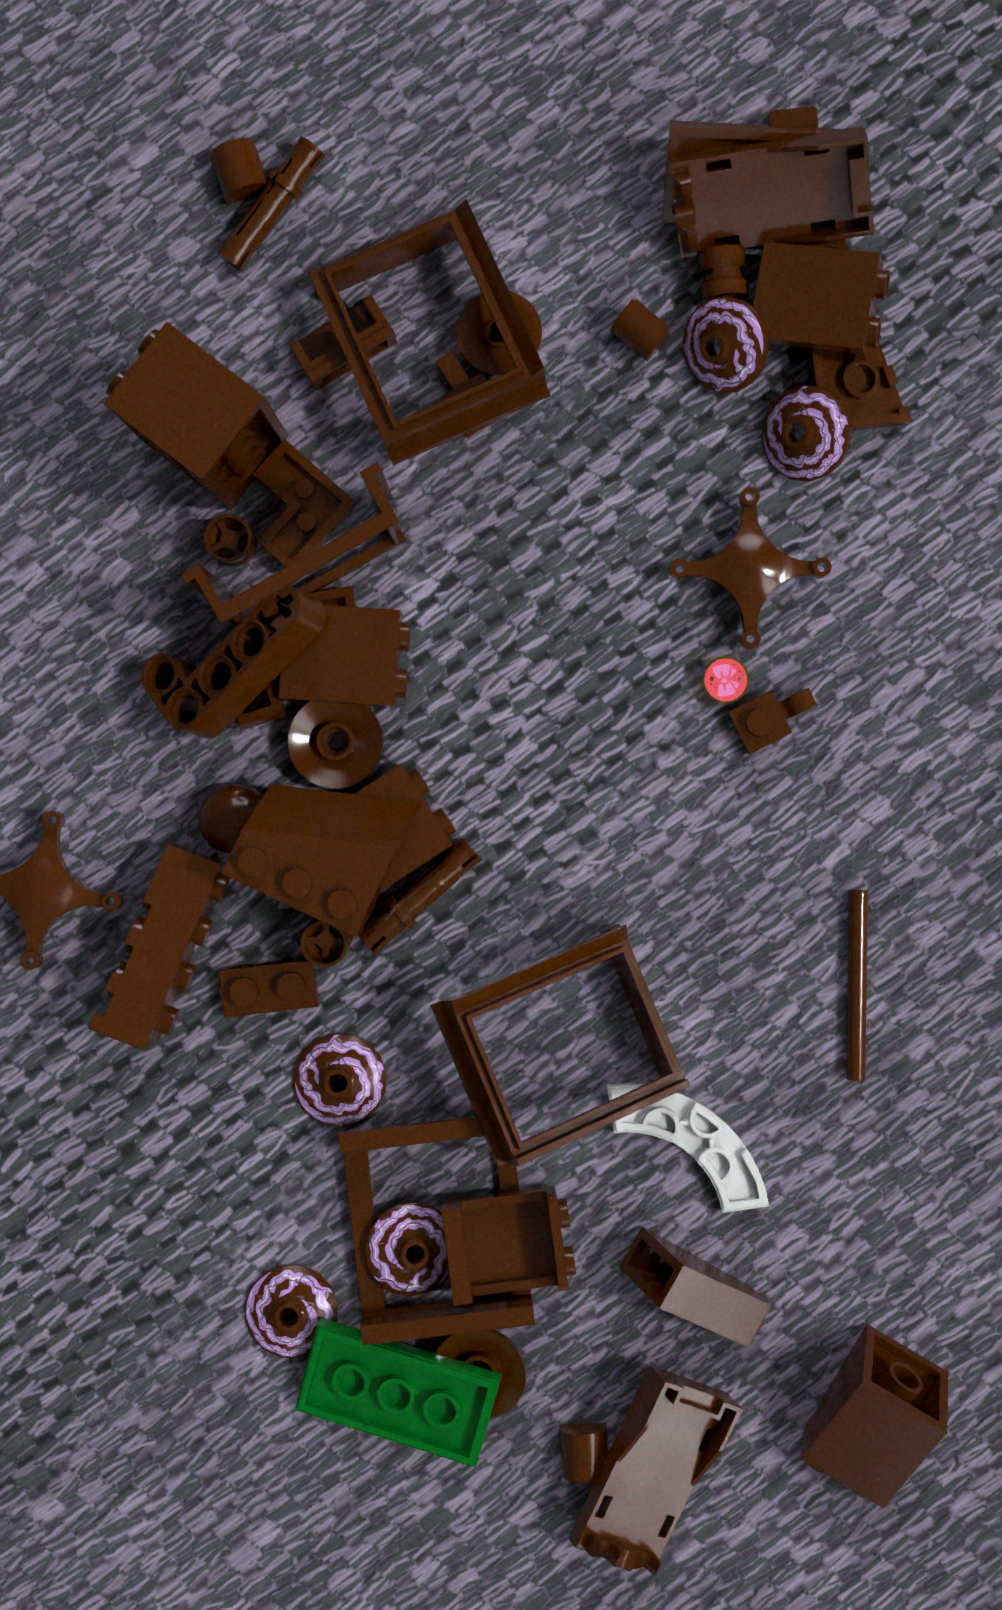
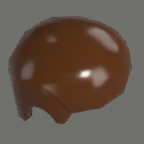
[199,784,265,854]

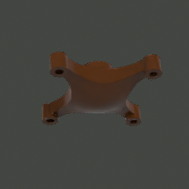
[668,487,832,650]
[0,811,124,970]

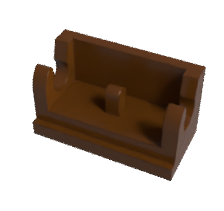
[289,295,397,391]

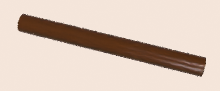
[846,890,868,1081]

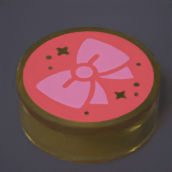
[701,656,750,704]

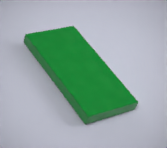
[295,1318,502,1468]

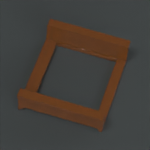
[308,199,551,466]
[181,462,406,626]
[430,924,690,1167]
[338,1112,535,1346]

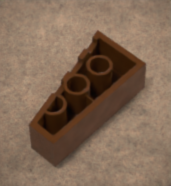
[88,843,230,1050]

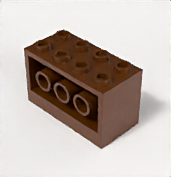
[103,322,289,510]

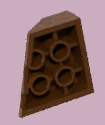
[221,784,423,937]

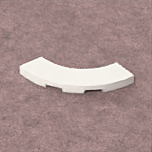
[607,1083,769,1213]

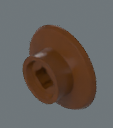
[456,291,542,375]

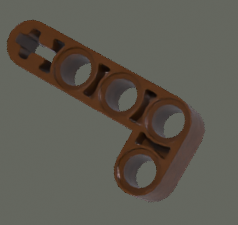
[141,586,326,739]

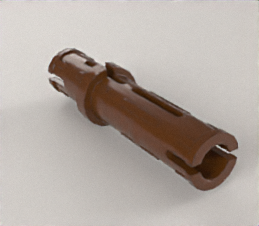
[217,136,325,272]
[358,837,482,955]

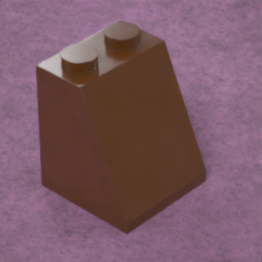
[800,1324,949,1508]

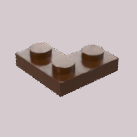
[253,439,357,567]

